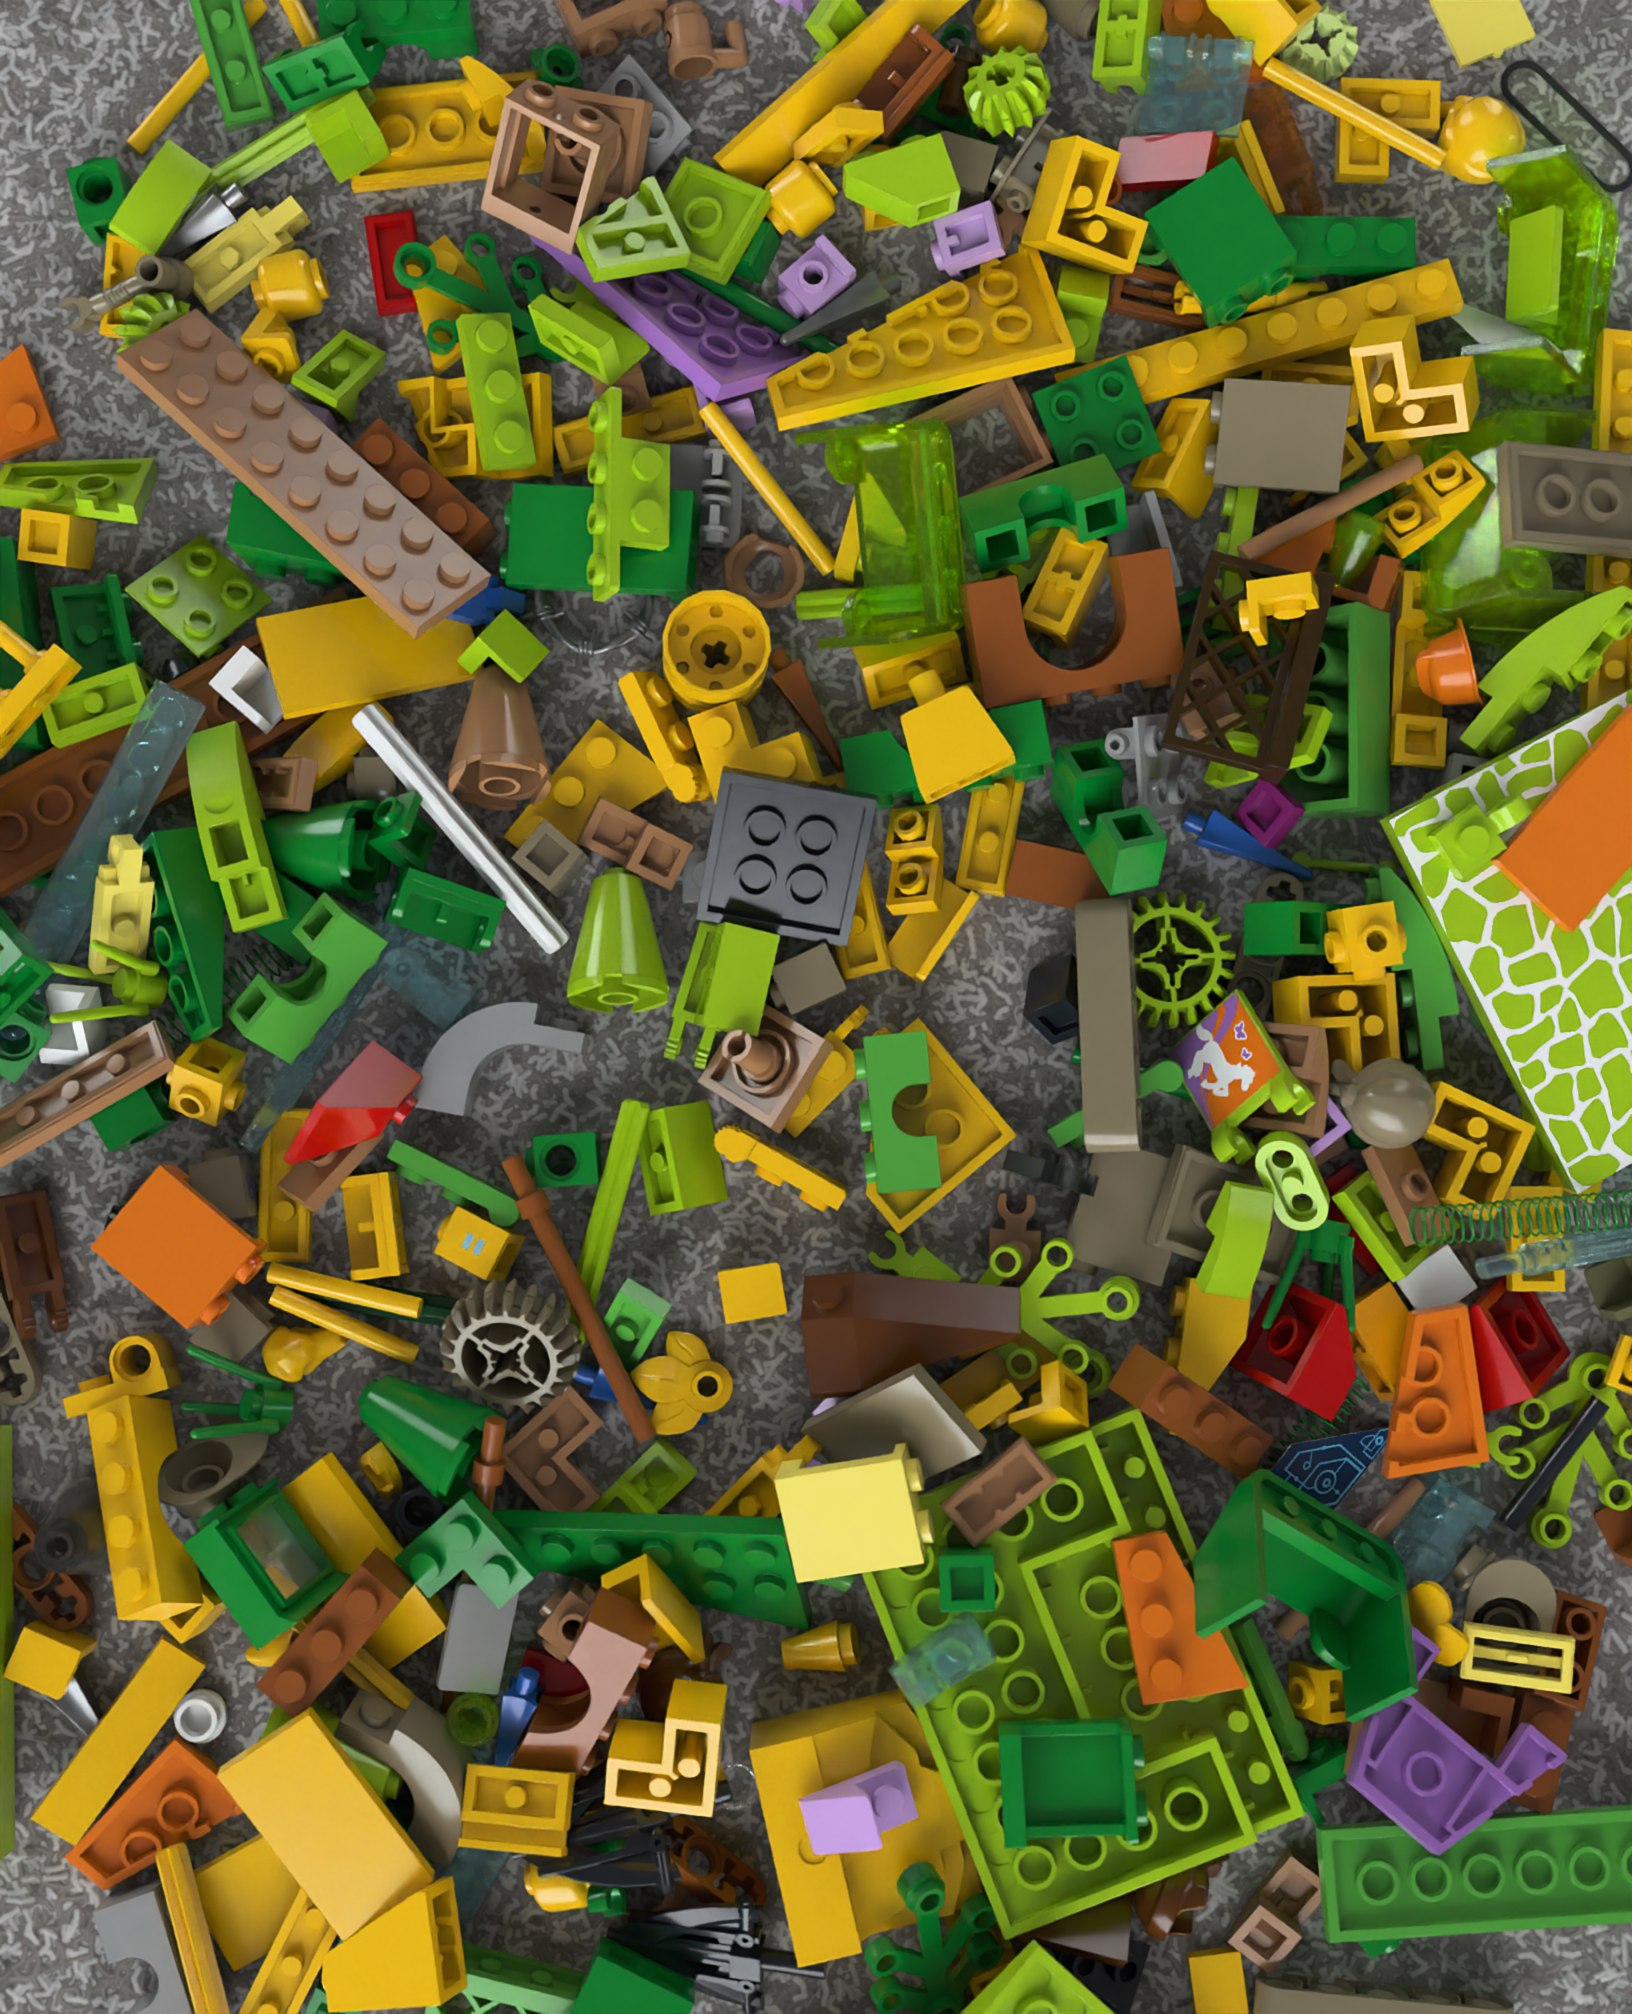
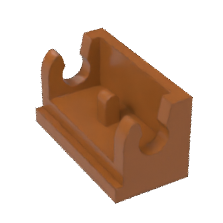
[851,23,954,146]
[1004,836,1110,910]

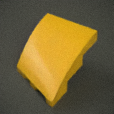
[398,372,554,480]

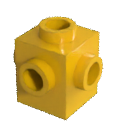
[1324,901,1406,982]
[166,1037,247,1127]

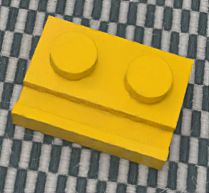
[458,1763,575,1857]

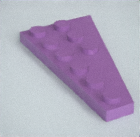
[527,233,813,402]

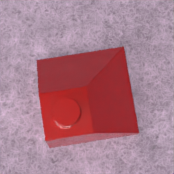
[283,1040,423,1165]
[1469,1271,1571,1414]
[1228,1282,1356,1422]

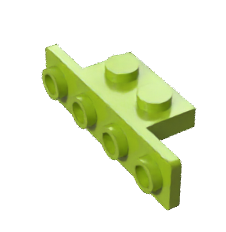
[587,386,670,602]

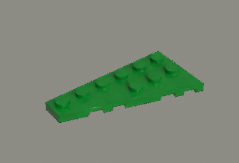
[492,1509,812,1631]

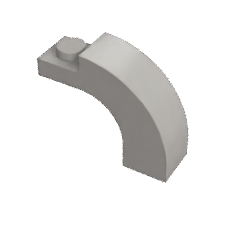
[414,1002,590,1117]

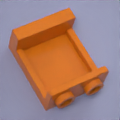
[90,1164,269,1329]

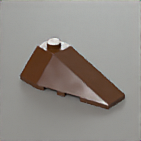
[801,1272,1021,1399]

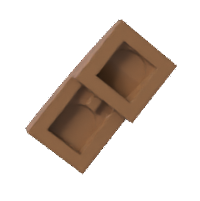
[577,796,694,891]
[1227,1846,1321,1975]

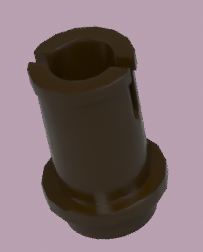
[935,45,981,119]

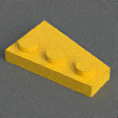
[503,719,669,849]

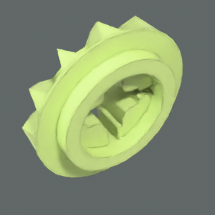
[1279,2,1359,83]

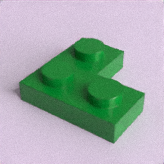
[394,1490,542,1609]

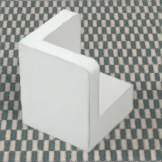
[209,645,283,735]
[39,983,108,1066]
[1396,1244,1478,1311]

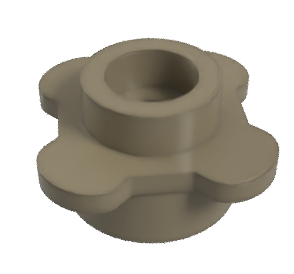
[1446,1541,1497,1592]

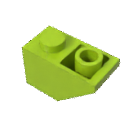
[842,133,961,228]

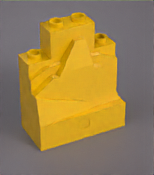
[749,1686,983,1968]

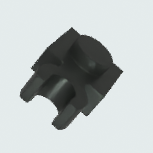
[1002,1146,1099,1197]

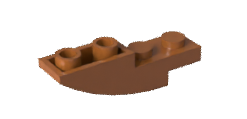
[1507,1589,1608,1813]

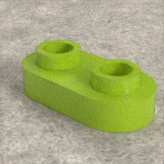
[1255,1131,1330,1231]

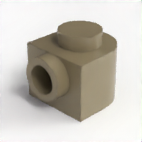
[347,748,406,803]

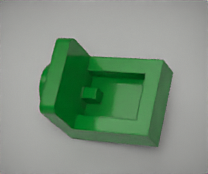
[367,790,438,872]
[1285,1736,1347,1825]

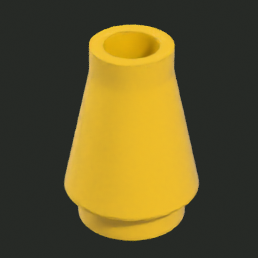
[781,1618,861,1672]

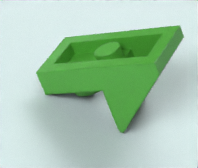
[588,1278,672,1374]

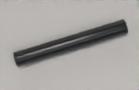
[1498,1395,1610,1532]

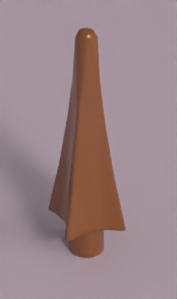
[769,647,844,773]

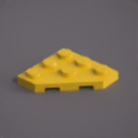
[865,1017,1017,1234]

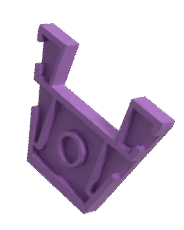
[1346,1624,1568,1855]

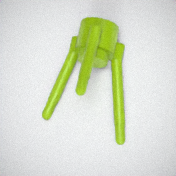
[47,940,168,1023]

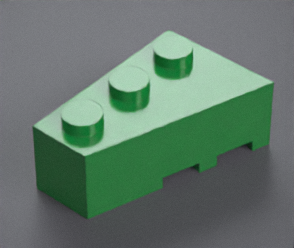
[226,481,361,591]

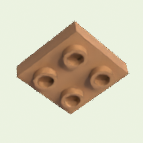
[541,85,653,204]
[697,1004,834,1134]

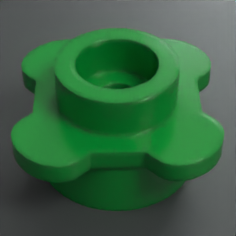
[529,44,584,89]

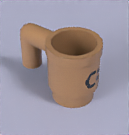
[663,1,749,81]

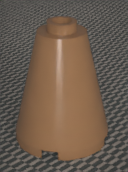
[447,663,552,811]

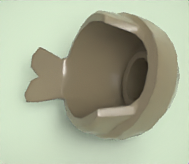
[1328,1058,1436,1149]

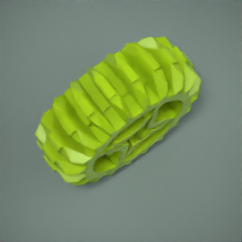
[1132,891,1237,1030]

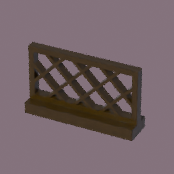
[1160,550,1337,784]

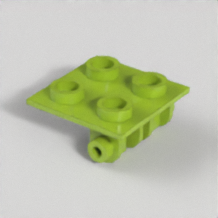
[125,534,273,660]

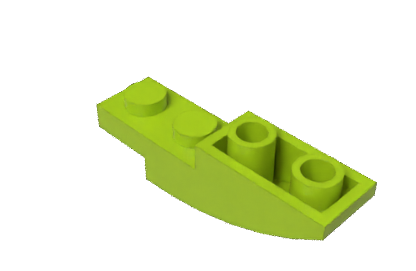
[1459,585,1632,759]
[186,721,289,933]

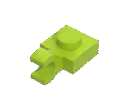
[1427,795,1533,879]

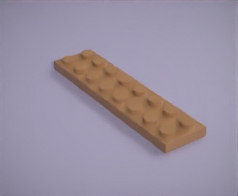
[117,309,491,640]

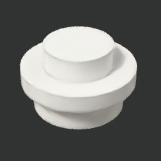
[174,1689,228,1744]

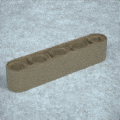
[1075,897,1143,1153]
[1253,1971,1514,2014]

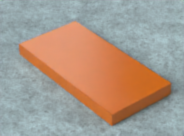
[1490,704,1632,932]

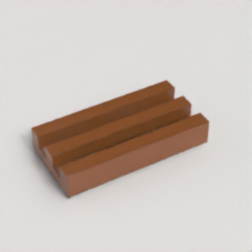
[1106,263,1206,333]

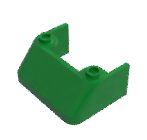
[1194,1469,1419,1723]

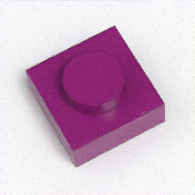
[1233,780,1306,849]

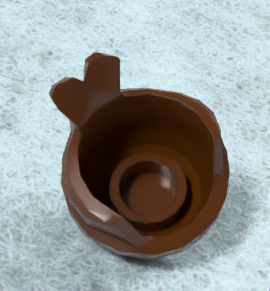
[635,1630,733,1723]
[1133,1854,1230,1942]

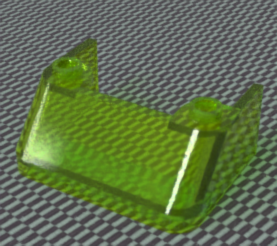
[1461,144,1619,398]
[1419,405,1603,632]
[795,420,966,649]

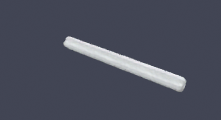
[352,703,570,954]

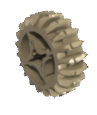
[439,1278,582,1415]

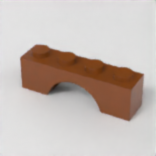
[509,1586,660,1778]

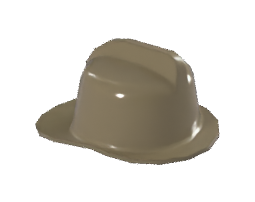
[158,1416,269,1519]
[1461,1558,1556,1684]

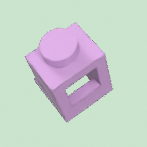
[777,234,856,321]

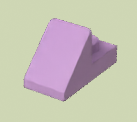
[798,1760,918,1855]

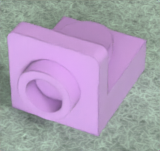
[930,200,1006,282]

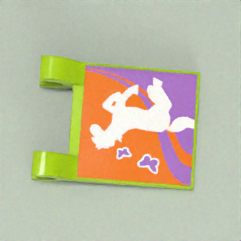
[1166,989,1316,1165]

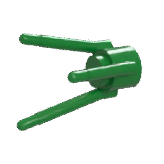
[1262,1220,1356,1332]
[180,1344,294,1439]

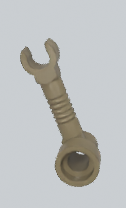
[58,255,194,334]

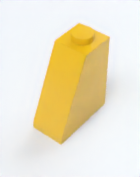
[321,1875,468,2013]

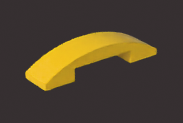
[1390,570,1455,770]

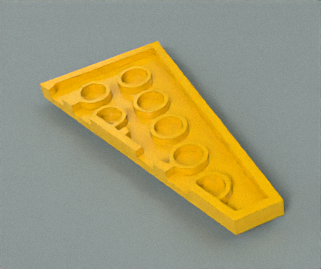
[766,243,1075,432]

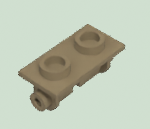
[989,107,1068,213]

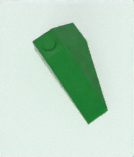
[139,826,225,1043]

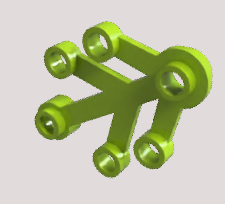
[977,1237,1141,1380]
[1499,1351,1632,1549]

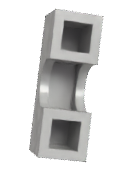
[92,1878,195,2014]

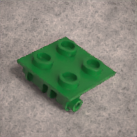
[1031,355,1162,471]

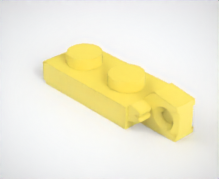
[184,195,311,314]
[87,834,155,975]

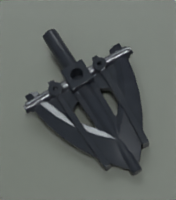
[511,1759,733,1895]
[606,1895,828,2014]

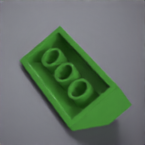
[1269,602,1390,819]

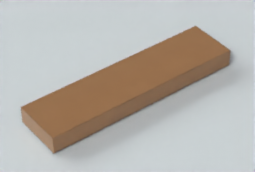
[0,1020,177,1168]

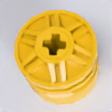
[662,590,771,714]

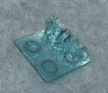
[1138,31,1255,138]

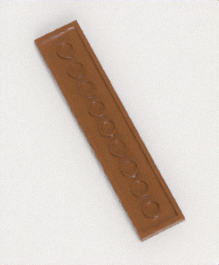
[0,586,350,899]

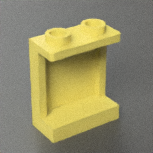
[774,1443,935,1583]

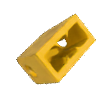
[900,669,1016,804]

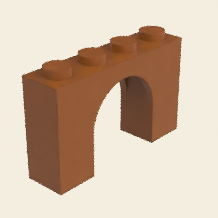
[958,547,1184,709]

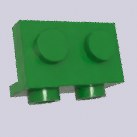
[48,573,143,685]

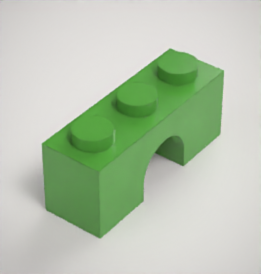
[226,892,389,1064]
[853,1030,942,1194]

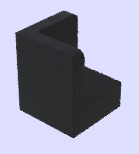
[1023,953,1080,1045]

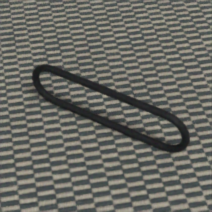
[1500,60,1632,193]

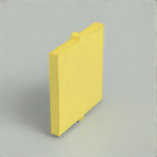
[1429,0,1536,69]

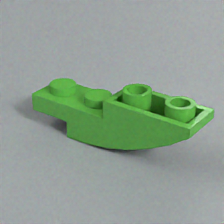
[1363,864,1460,1071]

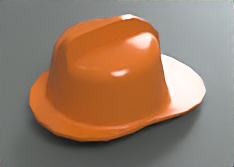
[1414,617,1488,708]

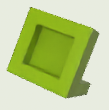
[304,90,391,183]
[457,609,551,683]

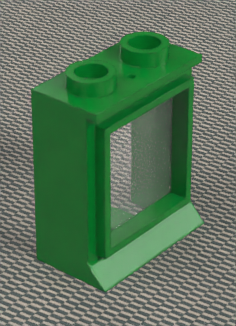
[182,1477,351,1651]

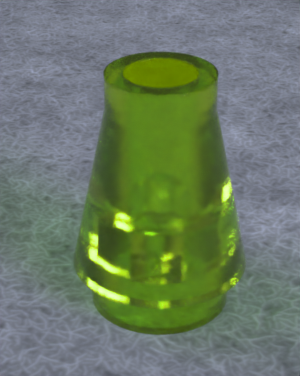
[1326,509,1386,590]
[446,1692,499,1747]

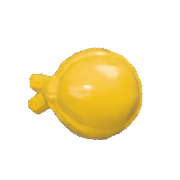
[1437,95,1525,184]

